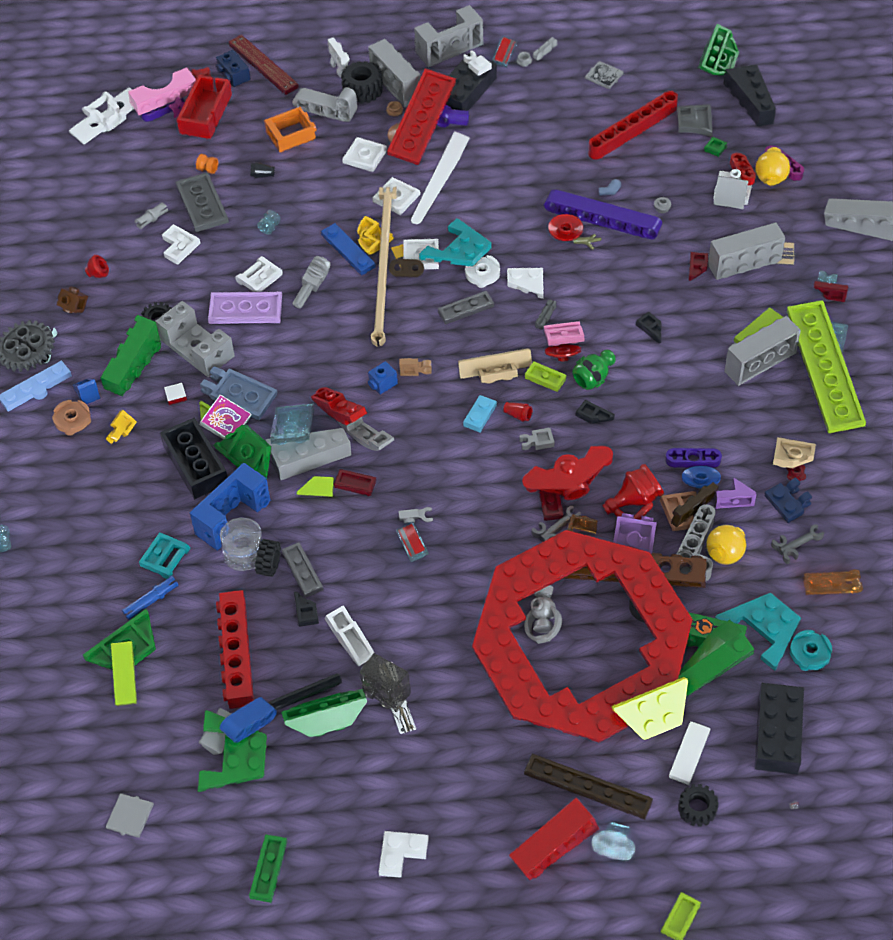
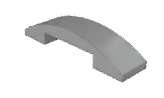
[337,417,394,451]

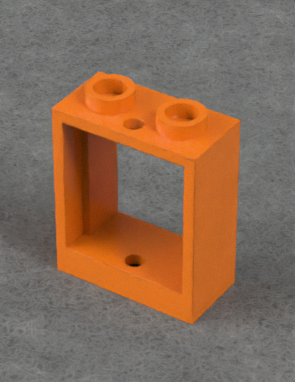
[264,107,317,152]

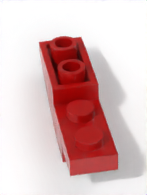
[311,387,367,426]

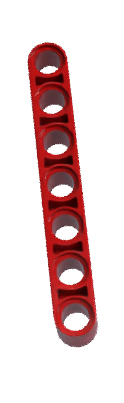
[588,91,678,160]

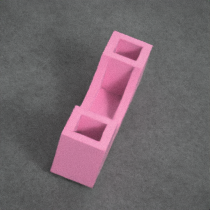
[128,68,196,115]

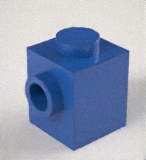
[368,361,398,394]

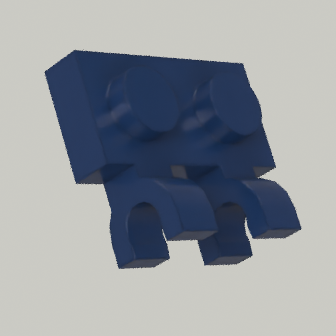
[764,477,812,523]

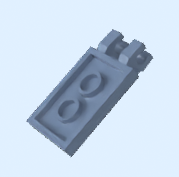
[200,366,277,421]

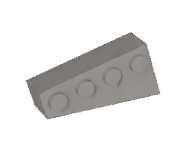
[824,199,893,241]
[265,428,351,480]

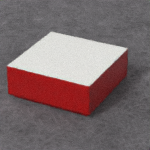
[164,383,187,405]

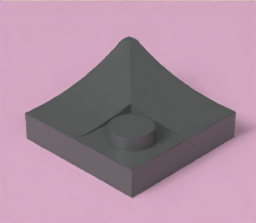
[677,104,713,137]

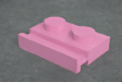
[544,321,584,346]

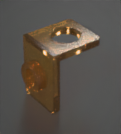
[567,514,598,533]

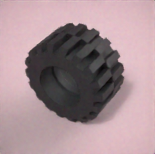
[341,61,383,104]

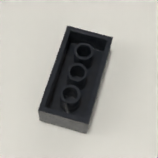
[446,53,497,111]
[160,417,228,500]
[754,683,804,775]

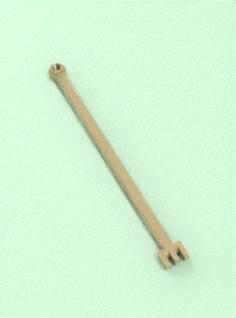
[371,187,397,347]

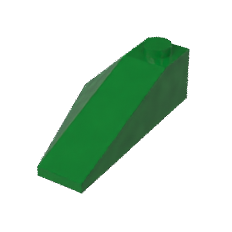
[678,620,754,697]

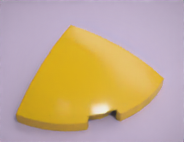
[357,216,394,255]

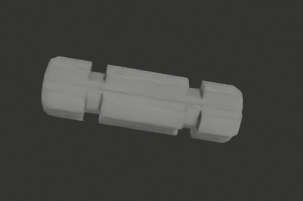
[533,37,557,61]

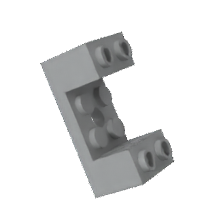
[414,5,483,67]
[155,301,235,377]

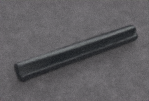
[268,673,342,710]

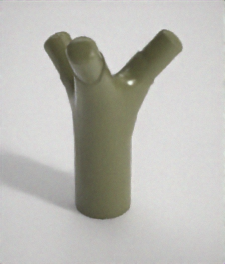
[573,234,601,250]

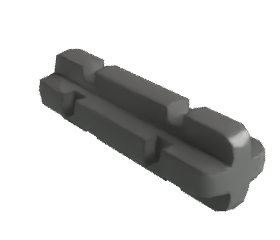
[535,299,557,330]

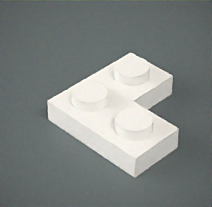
[162,224,200,265]
[379,831,428,878]

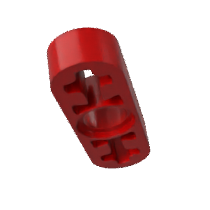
[730,153,756,185]

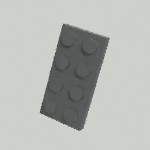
[176,172,229,232]

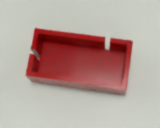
[177,75,232,139]

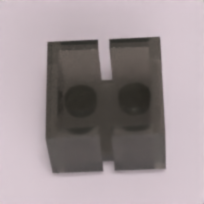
[359,653,411,711]

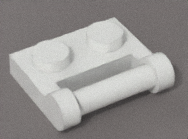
[235,256,283,292]

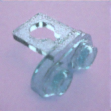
[591,822,635,861]

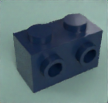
[216,50,251,87]

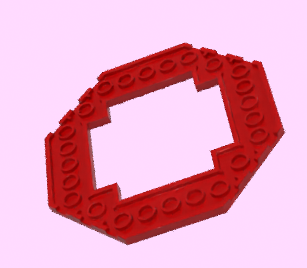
[472,530,693,743]

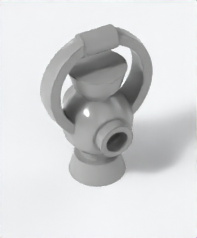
[525,585,562,644]

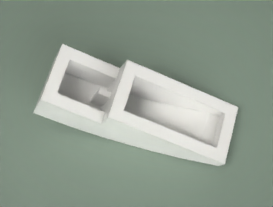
[325,605,376,667]

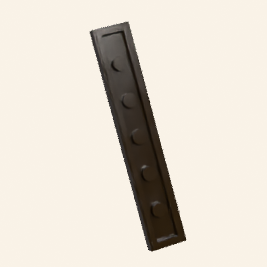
[524,754,653,820]

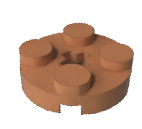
[52,400,91,436]

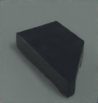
[575,400,615,424]
[294,592,319,627]

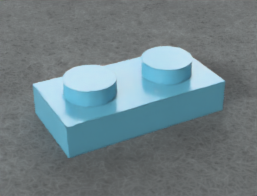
[463,395,497,432]

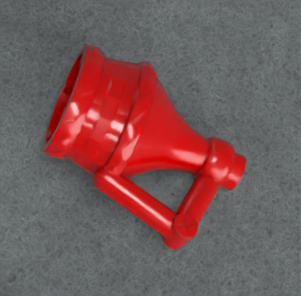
[602,464,664,520]

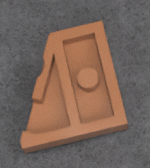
[660,491,697,531]

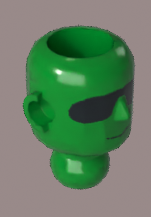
[572,349,616,390]

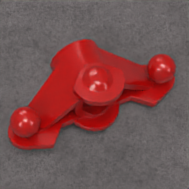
[522,446,613,500]

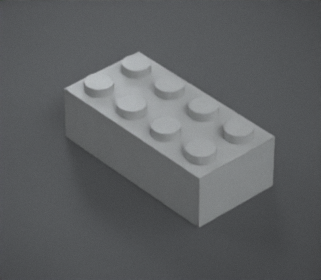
[368,39,421,107]
[708,223,785,280]
[724,316,801,386]

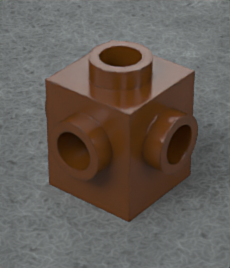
[57,286,88,313]

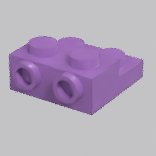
[613,513,657,553]

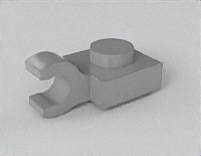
[399,507,433,524]

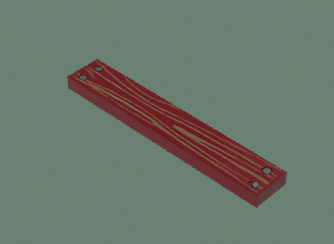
[229,34,299,95]

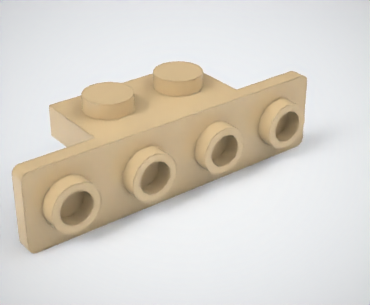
[458,348,532,383]

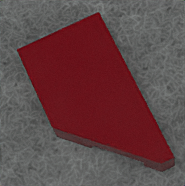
[689,252,708,281]
[814,281,848,302]

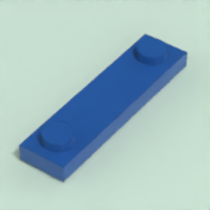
[321,223,376,276]

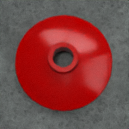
[548,214,583,241]
[545,344,581,362]

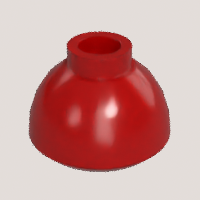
[85,254,109,278]

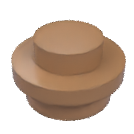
[387,101,403,116]

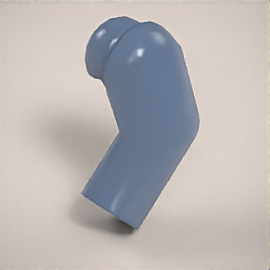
[599,179,621,196]

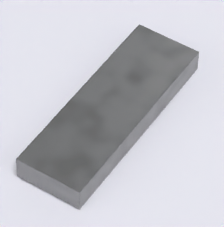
[438,291,494,325]
[281,542,323,598]

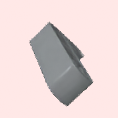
[292,88,357,122]
[677,504,715,581]

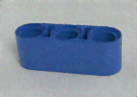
[220,697,277,743]

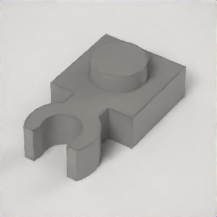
[519,428,555,450]

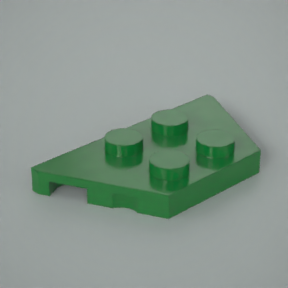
[213,425,272,479]
[83,609,156,670]

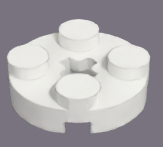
[465,255,500,288]

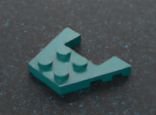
[419,218,492,267]
[715,593,801,671]

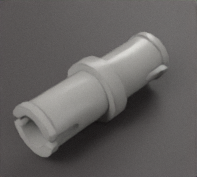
[135,202,168,229]

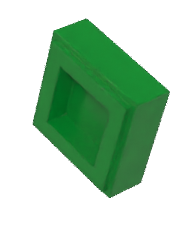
[704,137,727,157]

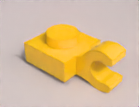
[106,410,137,444]

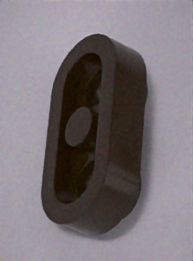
[389,259,425,278]

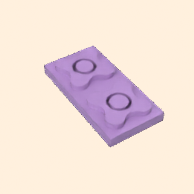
[208,292,282,324]

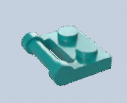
[139,532,190,579]

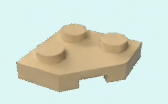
[773,437,816,468]

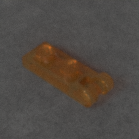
[803,569,863,595]

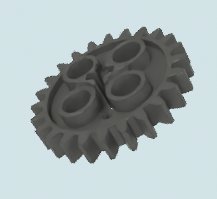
[0,320,55,372]

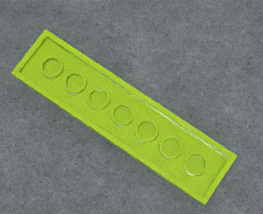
[787,300,866,434]

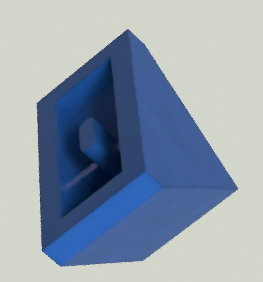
[73,378,101,404]

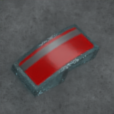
[492,36,517,68]
[396,522,429,562]

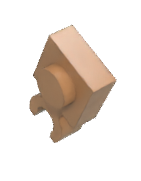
[399,358,431,376]

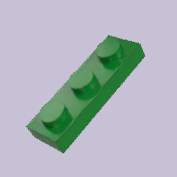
[249,834,287,903]

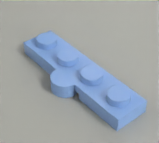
[0,360,72,411]

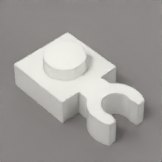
[463,50,491,76]

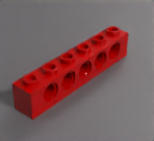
[216,590,254,709]

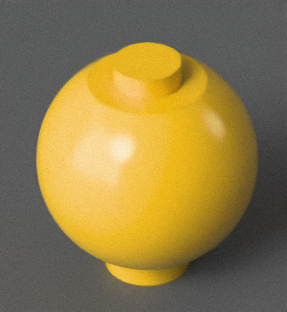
[755,147,790,186]
[706,525,746,565]

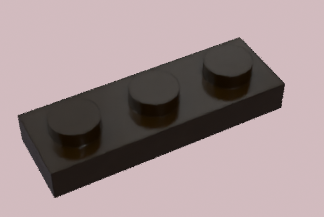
[671,482,719,528]

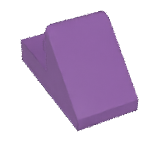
[714,478,756,509]

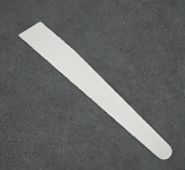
[411,131,469,224]

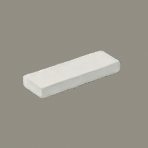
[669,721,710,785]

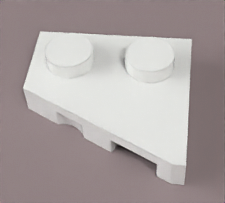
[507,268,543,298]

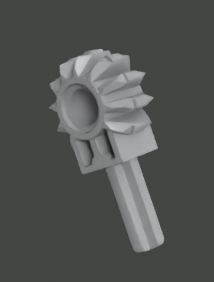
[293,256,330,309]

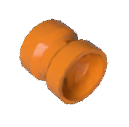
[196,154,218,174]

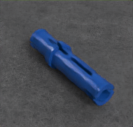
[122,576,179,620]

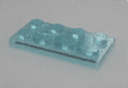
[270,404,314,445]

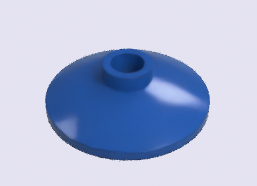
[682,466,721,489]

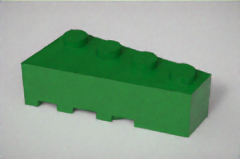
[100,315,161,396]

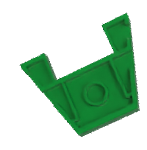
[197,710,267,792]

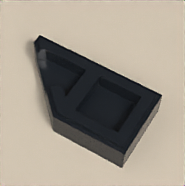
[635,312,661,344]

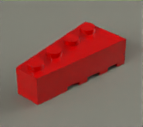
[509,797,600,880]

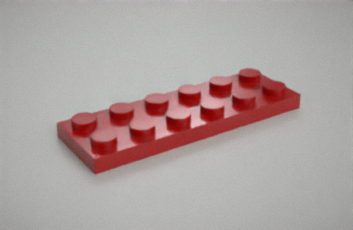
[387,68,456,165]

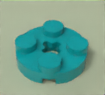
[790,630,832,671]

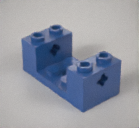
[190,463,271,551]

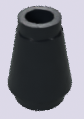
[250,162,275,179]

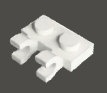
[328,37,349,77]

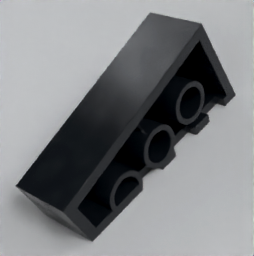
[723,64,776,126]

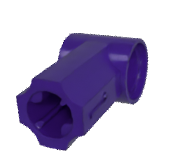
[437,105,469,127]

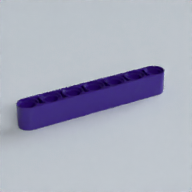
[544,189,662,239]

